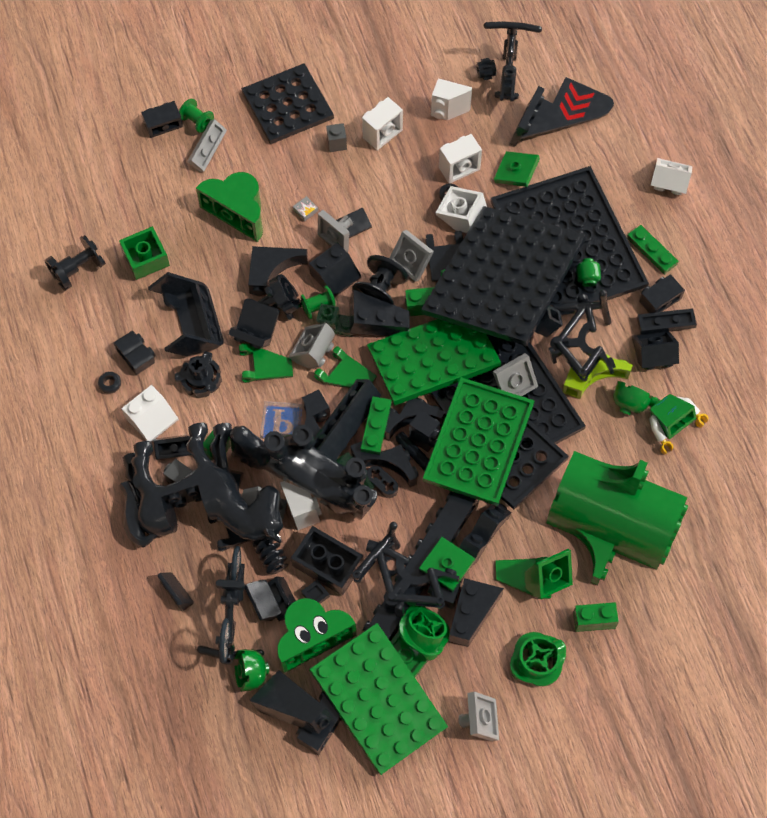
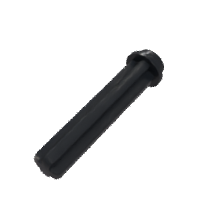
[396,432,429,471]

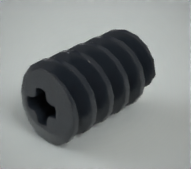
[252,539,288,575]

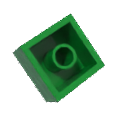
[119,226,170,280]

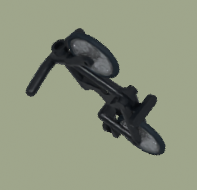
[197,546,264,664]

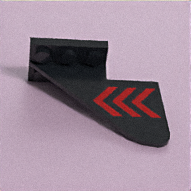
[509,77,614,146]

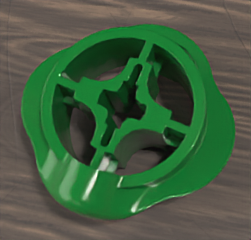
[399,605,450,661]
[510,632,566,687]

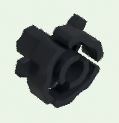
[258,274,302,320]
[175,351,222,398]

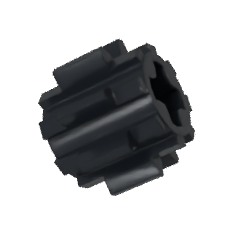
[476,58,496,80]

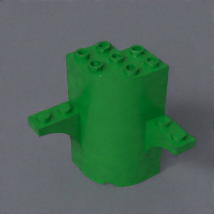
[546,451,689,586]

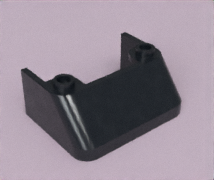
[148,272,224,357]

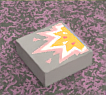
[293,196,318,221]

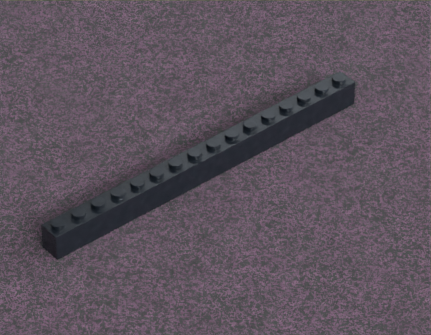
[296,491,480,755]

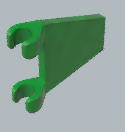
[239,344,293,383]
[314,346,377,388]
[495,557,552,599]

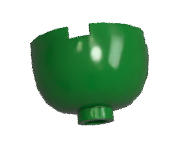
[613,381,653,416]
[234,649,269,692]

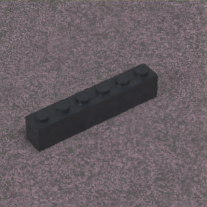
[313,379,381,461]

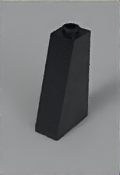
[250,670,333,734]

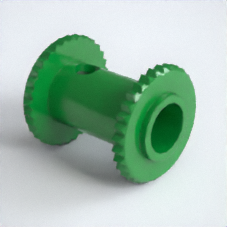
[179,99,214,133]
[300,286,336,319]

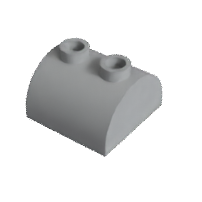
[289,323,335,369]

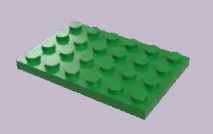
[367,319,501,406]
[423,377,535,506]
[309,623,448,775]

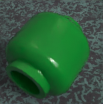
[576,258,601,287]

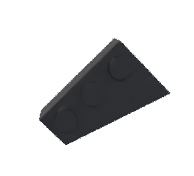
[349,290,410,336]
[449,578,504,647]

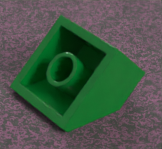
[525,549,573,599]

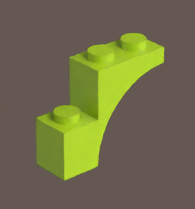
[563,354,633,399]

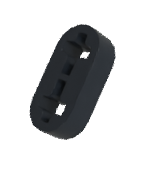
[367,466,398,498]

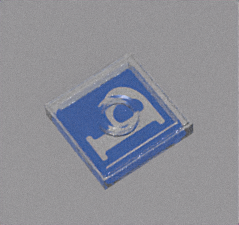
[260,401,303,439]

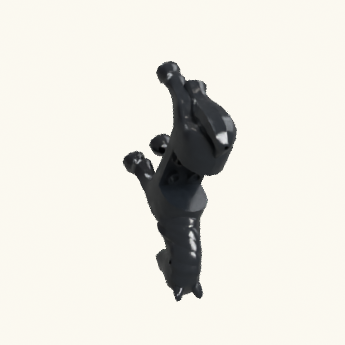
[119,422,283,548]
[230,425,377,520]

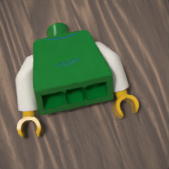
[649,394,709,455]

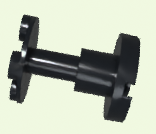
[44,235,106,291]

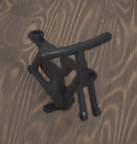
[483,21,542,102]
[548,290,616,382]
[352,522,460,617]

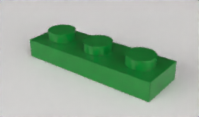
[627,225,679,275]
[361,396,392,455]

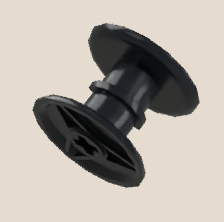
[352,255,409,305]

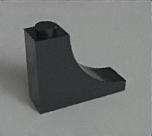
[248,246,308,296]

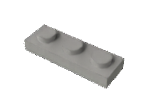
[187,119,227,172]

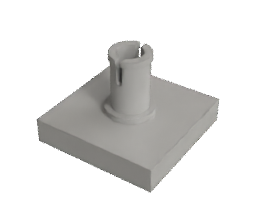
[317,210,353,253]
[390,230,434,282]
[493,353,538,396]
[458,692,499,742]

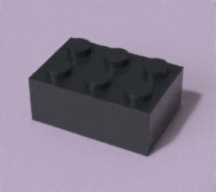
[291,526,364,596]

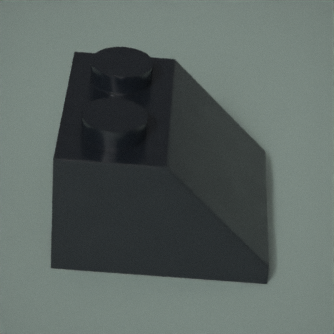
[309,242,362,298]
[632,331,679,370]

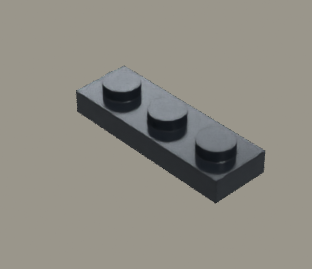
[637,308,697,334]

